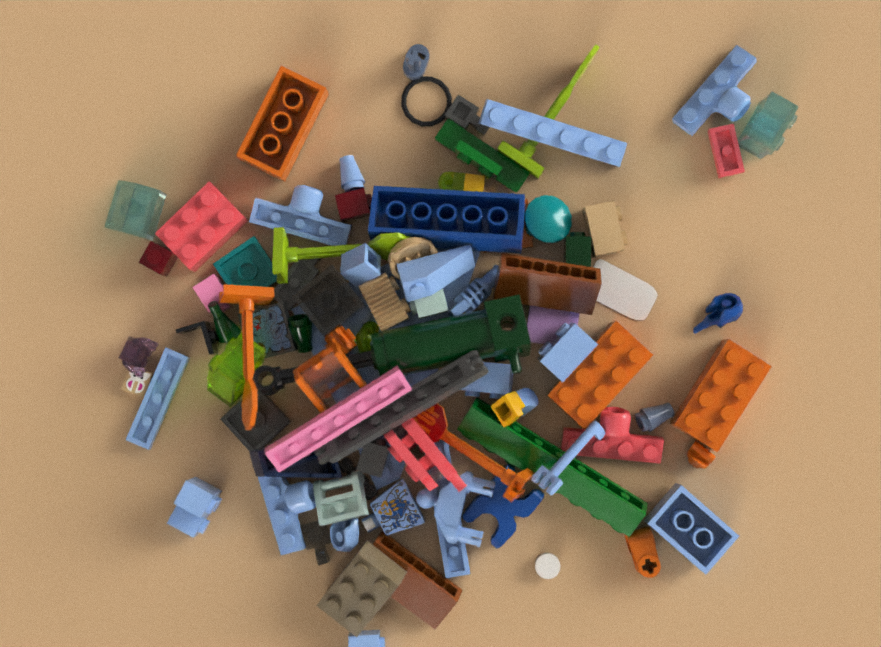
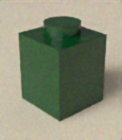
[563,232,591,267]

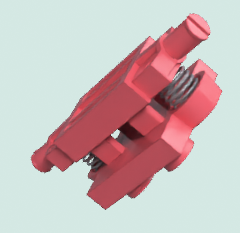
[383,418,467,492]

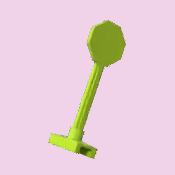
[497,44,600,178]
[272,227,412,284]

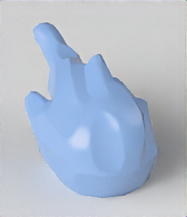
[330,517,360,552]

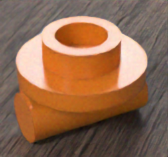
[687,441,716,469]

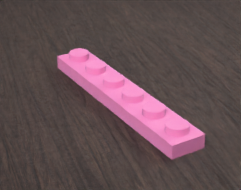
[264,366,412,472]

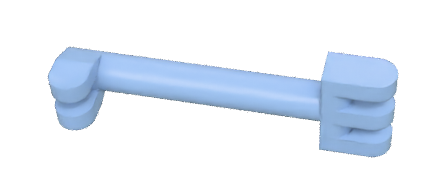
[531,420,605,495]

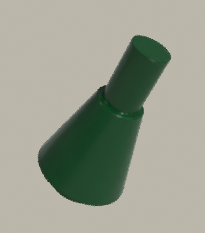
[208,301,241,343]

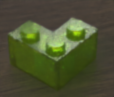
[207,333,266,407]

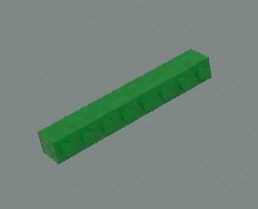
[457,397,648,537]

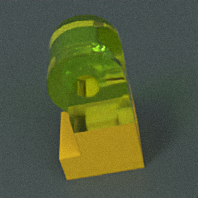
[438,171,485,192]

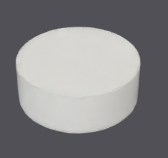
[535,553,560,579]

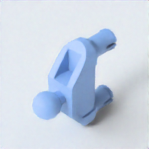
[416,471,496,547]

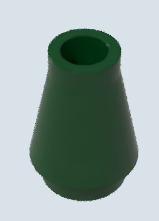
[287,314,313,353]

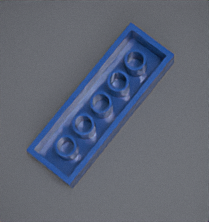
[368,186,525,254]

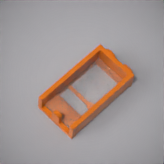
[293,342,367,413]

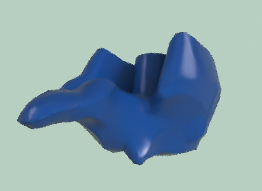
[693,293,743,334]

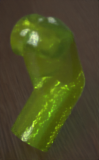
[356,321,379,353]

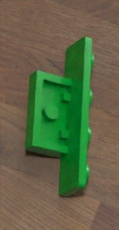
[435,119,530,193]

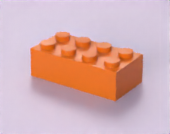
[236,66,329,182]
[545,321,653,430]
[669,339,772,452]

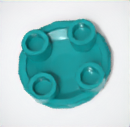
[525,195,572,243]

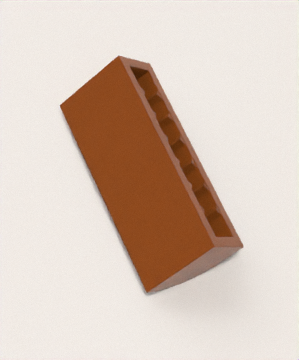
[493,253,602,315]
[372,531,463,629]

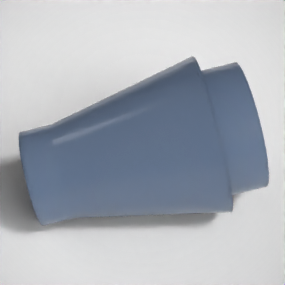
[635,403,675,432]

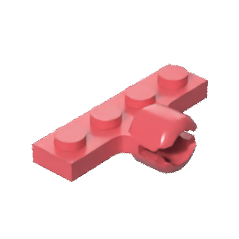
[560,407,664,464]

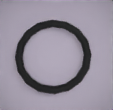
[401,76,452,127]

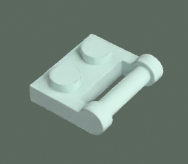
[313,471,369,526]

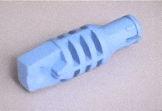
[447,265,498,317]

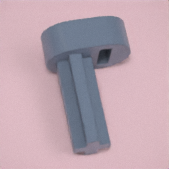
[403,44,430,80]

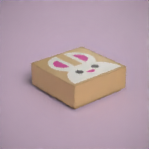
[121,366,154,397]

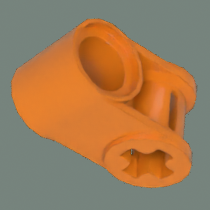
[625,526,661,578]

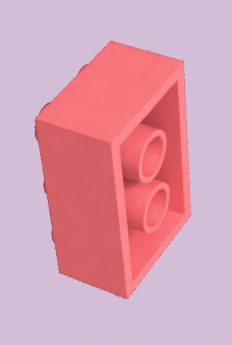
[155,181,249,272]

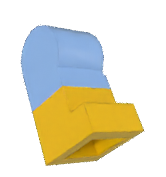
[491,388,539,427]

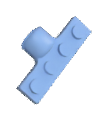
[672,45,757,136]
[249,185,352,246]
[257,476,316,555]

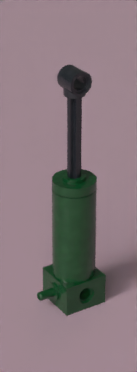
[253,294,531,395]

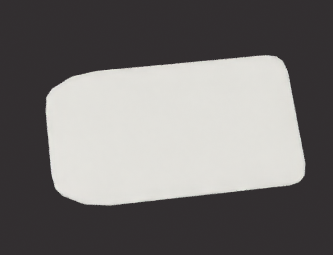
[594,259,658,320]

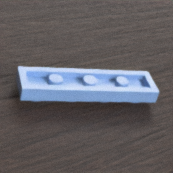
[126,347,190,450]

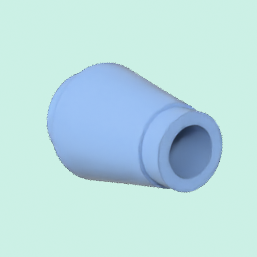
[339,155,365,192]

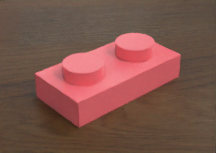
[708,123,745,179]

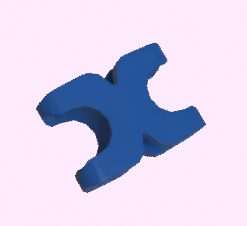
[462,464,544,549]

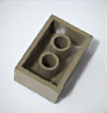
[316,541,407,637]

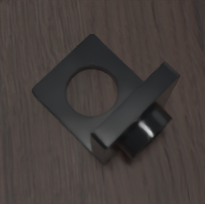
[176,321,219,355]

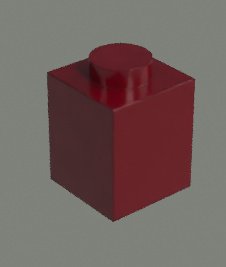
[335,188,372,222]
[138,241,178,277]

